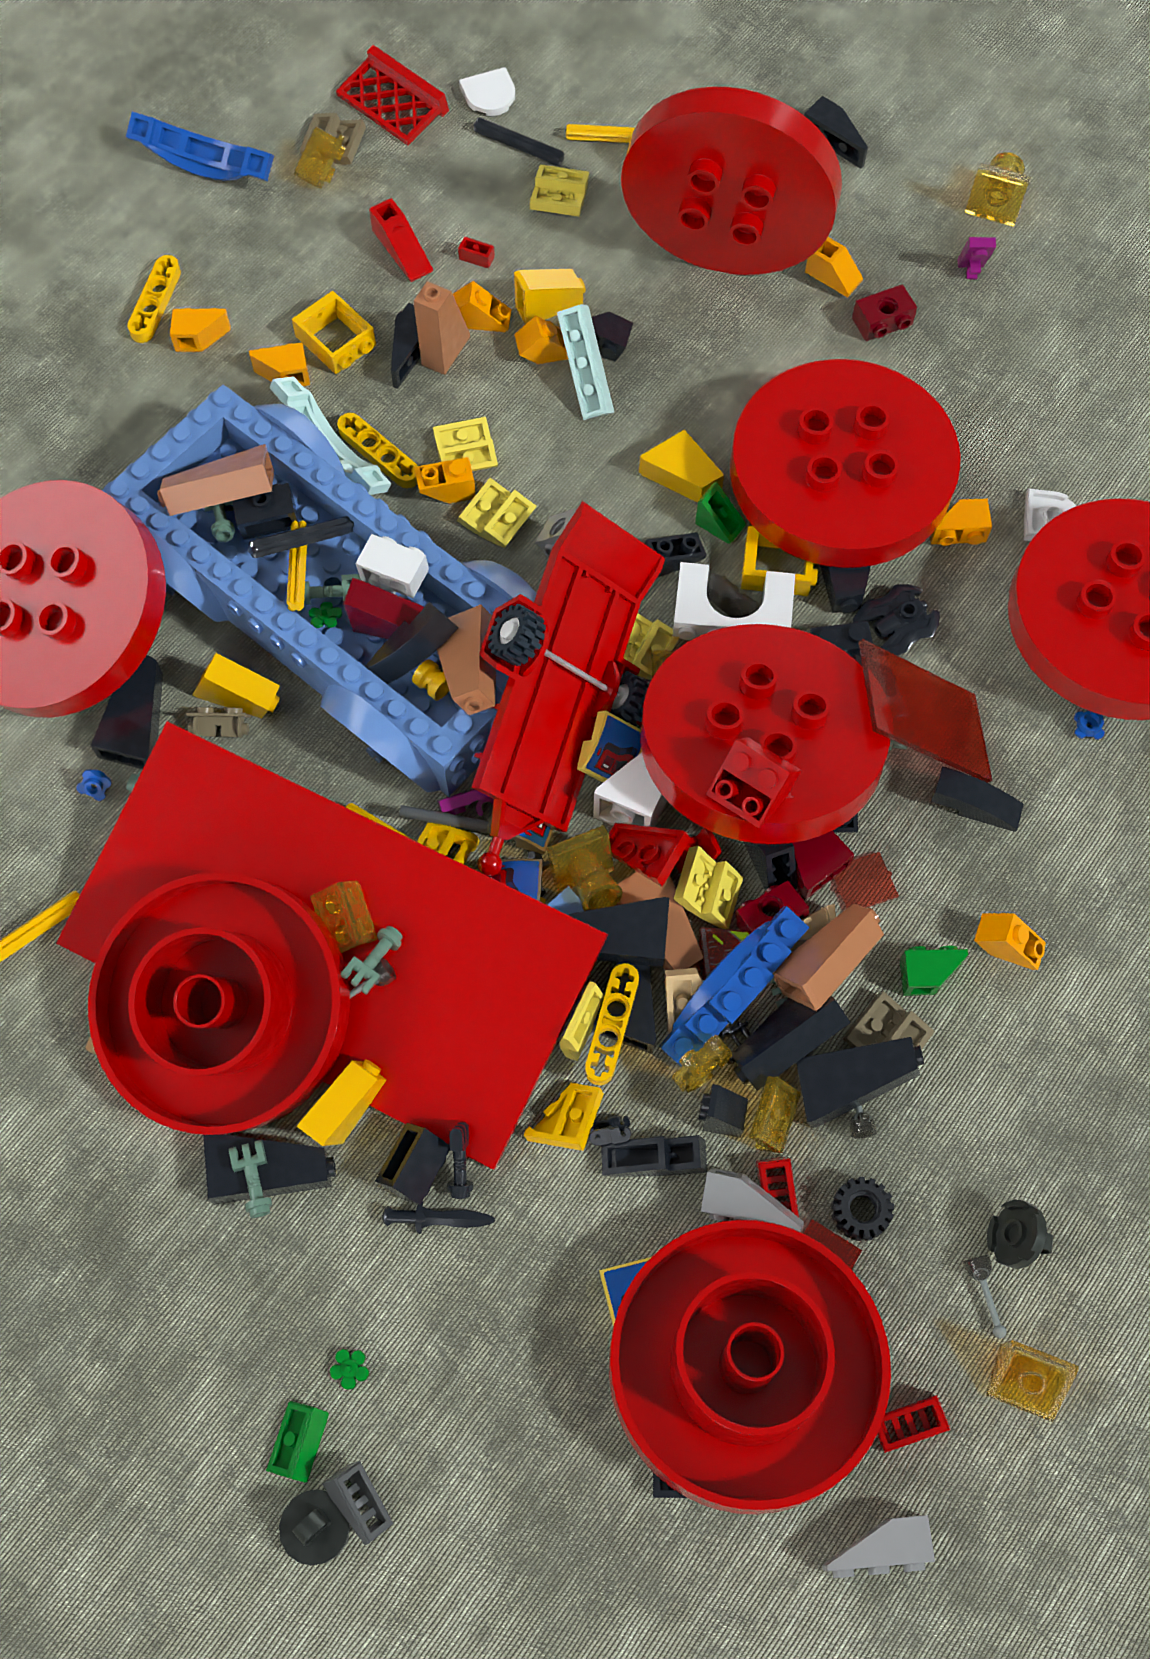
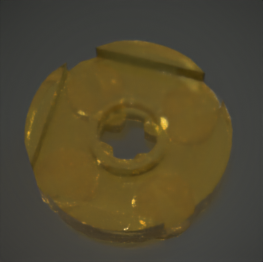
[672,1035,732,1093]

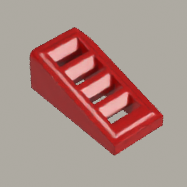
[756,1156,799,1217]
[878,1394,951,1453]

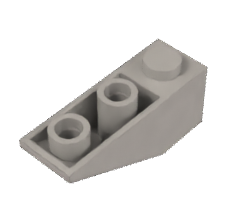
[701,1168,804,1232]
[822,1515,935,1578]

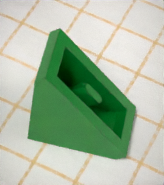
[695,482,746,544]

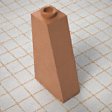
[414,281,470,375]
[157,444,274,516]
[437,604,496,716]
[610,872,704,973]
[773,903,884,1011]

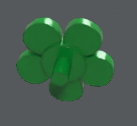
[308,602,343,628]
[330,1349,369,1390]

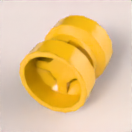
[412,659,449,701]

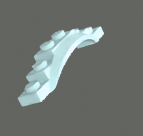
[270,377,391,495]

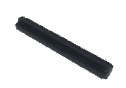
[474,117,565,166]
[248,516,354,559]

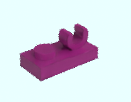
[957,237,996,280]
[437,789,494,816]

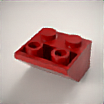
[706,738,802,828]

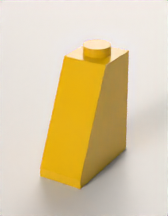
[514,269,586,325]
[639,429,724,503]
[192,653,280,719]
[297,1059,387,1146]

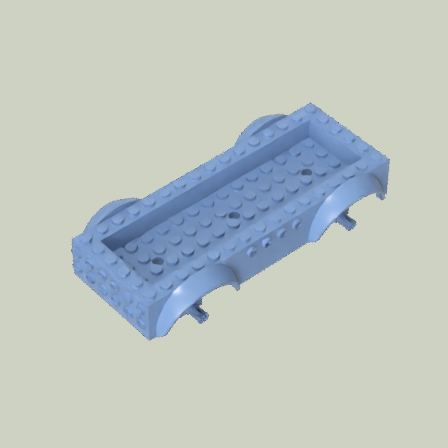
[102,384,537,797]

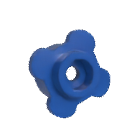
[1074,711,1105,740]
[76,769,112,801]

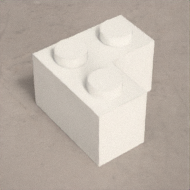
[355,534,429,598]

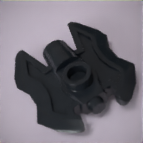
[853,584,940,658]

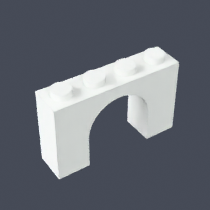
[673,562,795,640]

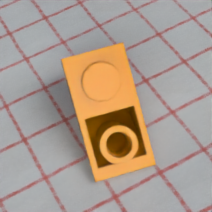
[805,237,863,298]
[453,281,512,332]
[170,308,231,352]
[514,316,568,364]
[249,342,310,386]
[414,457,476,504]
[930,498,992,546]
[974,913,1046,970]

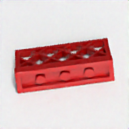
[336,45,449,146]

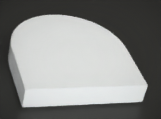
[459,67,515,116]
[1024,488,1076,541]

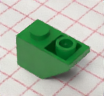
[899,945,968,996]

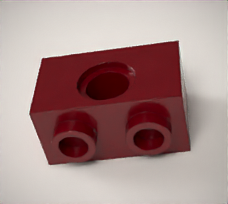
[852,284,918,341]
[736,881,809,935]

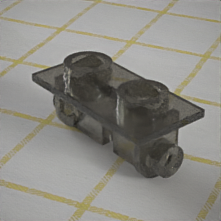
[707,572,760,618]

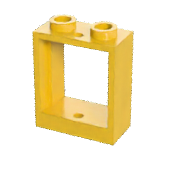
[292,290,376,374]
[741,526,818,596]

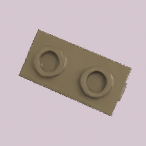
[186,707,251,738]

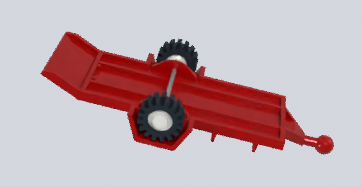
[471,501,665,876]

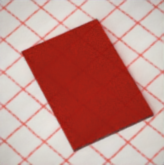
[859,639,993,783]

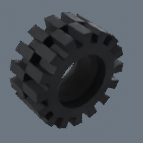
[831,1177,894,1241]

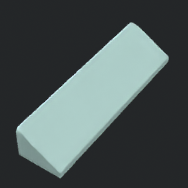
[557,304,614,420]

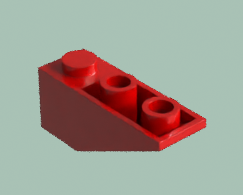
[369,198,433,282]

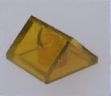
[986,1340,1079,1422]

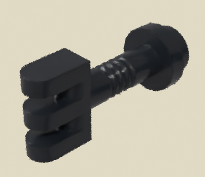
[447,1121,473,1199]

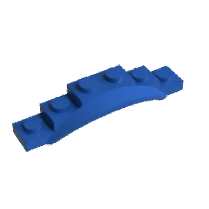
[126,111,274,182]
[659,906,810,1069]

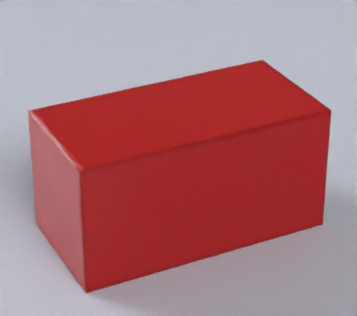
[458,237,495,269]

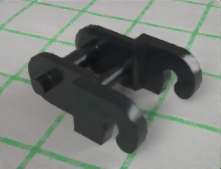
[712,1021,751,1065]
[589,1115,631,1146]

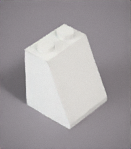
[593,752,667,827]

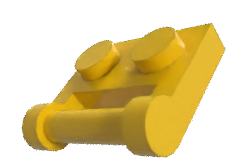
[417,822,480,864]

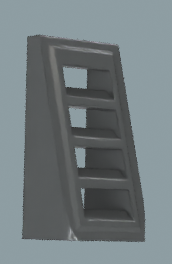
[322,1460,394,1545]

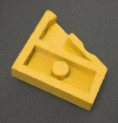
[524,1083,604,1151]

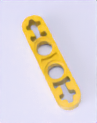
[127,255,181,343]
[337,413,417,489]
[585,963,639,1086]

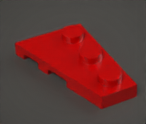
[601,823,691,887]

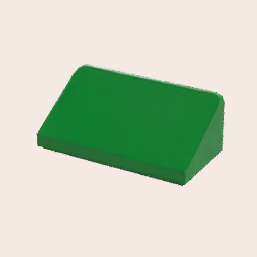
[266,1400,329,1483]

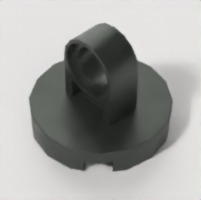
[987,1199,1053,1269]
[279,1489,350,1566]

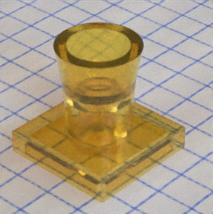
[965,152,1031,227]
[547,825,623,911]

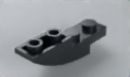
[644,532,707,578]

